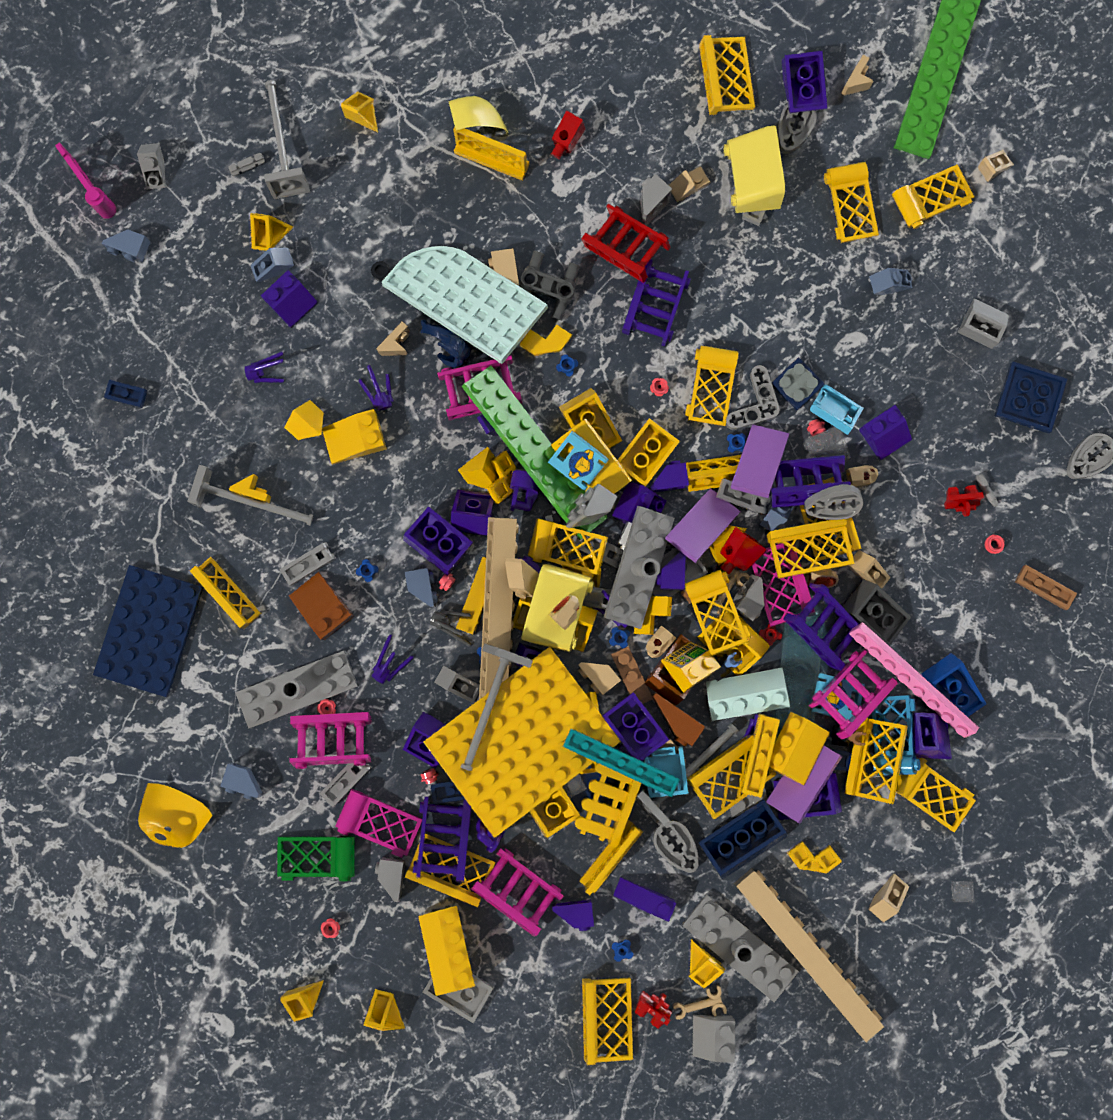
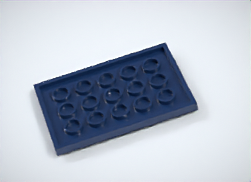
[93,565,204,697]

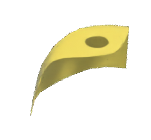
[449,96,508,135]

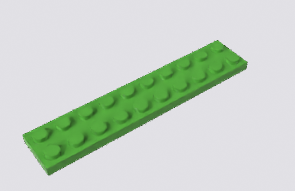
[894,0,981,159]
[462,366,608,540]

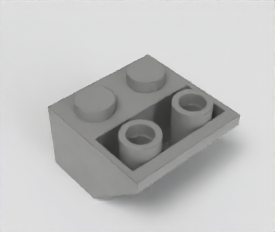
[958,298,1009,349]
[566,484,618,528]

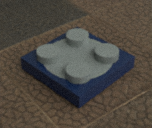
[772,357,825,411]

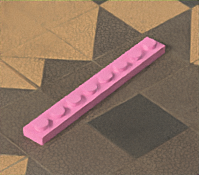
[849,622,979,738]

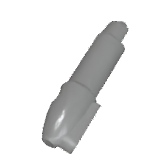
[976,474,998,507]

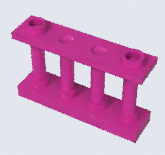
[437,356,522,420]
[809,649,898,739]
[289,712,371,769]
[471,848,564,937]

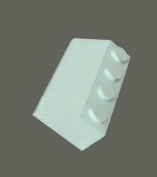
[706,667,790,721]

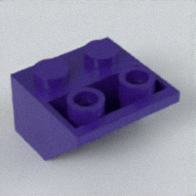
[612,482,666,524]
[912,712,952,759]

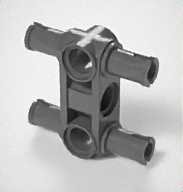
[519,250,580,321]

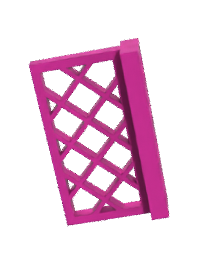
[752,541,816,627]

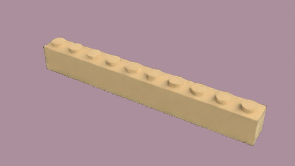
[479,517,519,699]
[734,868,884,1042]

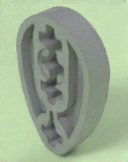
[777,104,817,154]
[1066,433,1113,480]
[804,484,863,520]
[653,820,699,873]

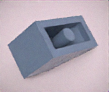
[251,248,294,282]

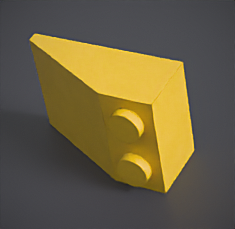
[559,388,622,448]
[322,409,387,465]

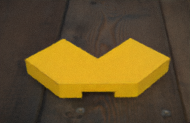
[520,324,572,356]
[487,451,516,504]
[634,596,672,635]
[786,841,842,873]

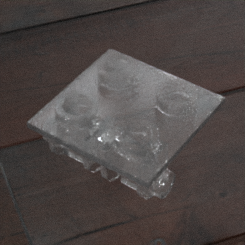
[803,427,851,461]

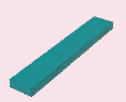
[563,729,680,797]

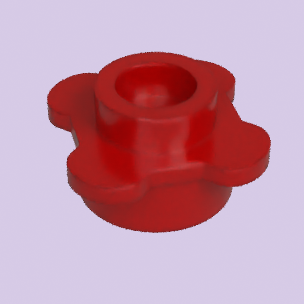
[759,624,782,646]

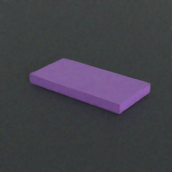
[731,424,789,498]
[665,488,741,563]
[766,746,842,824]

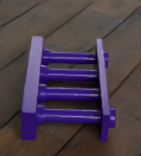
[622,259,691,347]
[771,455,851,508]
[783,583,861,671]
[413,796,471,882]

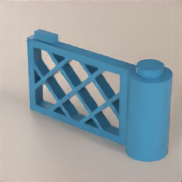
[872,695,921,776]

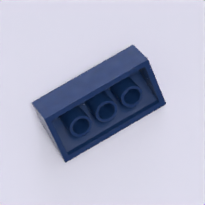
[698,800,787,880]

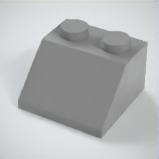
[640,174,672,226]
[692,1015,735,1063]

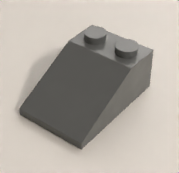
[843,579,911,646]

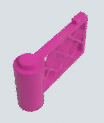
[55,143,116,219]
[335,789,422,858]

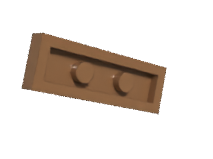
[1015,565,1077,610]
[611,646,653,704]

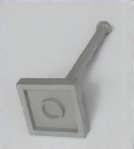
[264,80,310,199]
[187,465,314,526]
[461,643,533,771]
[635,724,739,826]

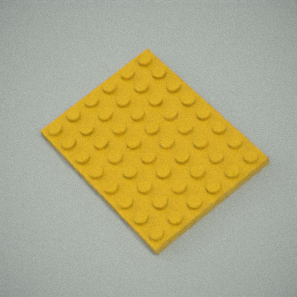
[424,647,621,838]

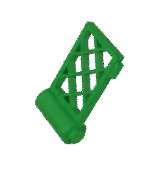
[277,836,355,881]

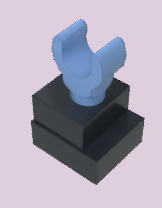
[713,652,742,682]

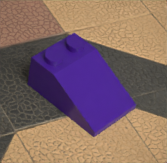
[781,51,828,113]
[602,692,669,761]
[773,773,842,820]

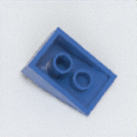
[921,653,986,717]

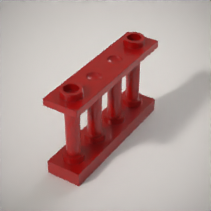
[581,203,671,283]

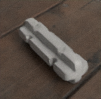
[228,153,265,176]

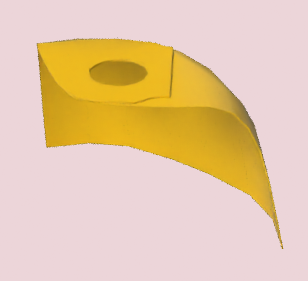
[138,783,213,848]

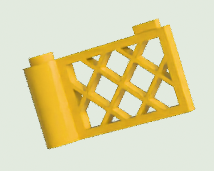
[824,162,879,243]
[892,164,974,229]
[685,345,738,426]
[528,518,608,577]
[685,569,751,656]
[896,758,976,833]

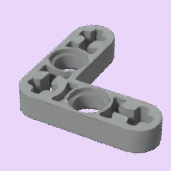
[726,365,780,430]

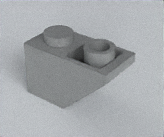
[137,143,166,189]

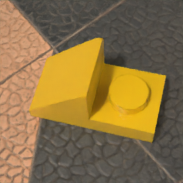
[229,474,271,503]

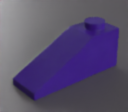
[613,877,676,922]

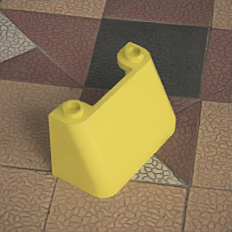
[724,125,785,213]
[521,564,594,652]

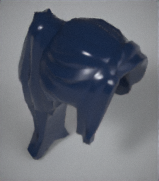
[420,319,472,368]

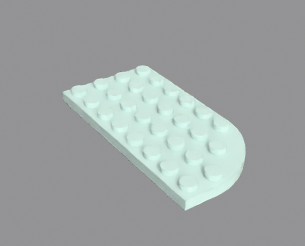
[382,246,548,364]

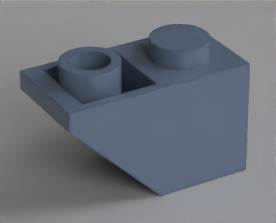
[102,229,151,262]
[869,268,913,295]
[760,505,794,531]
[405,568,438,608]
[220,763,263,800]

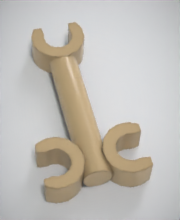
[708,569,750,614]
[673,985,727,1020]

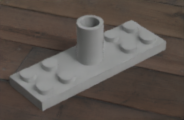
[603,506,675,629]
[235,651,358,729]
[682,894,799,1003]

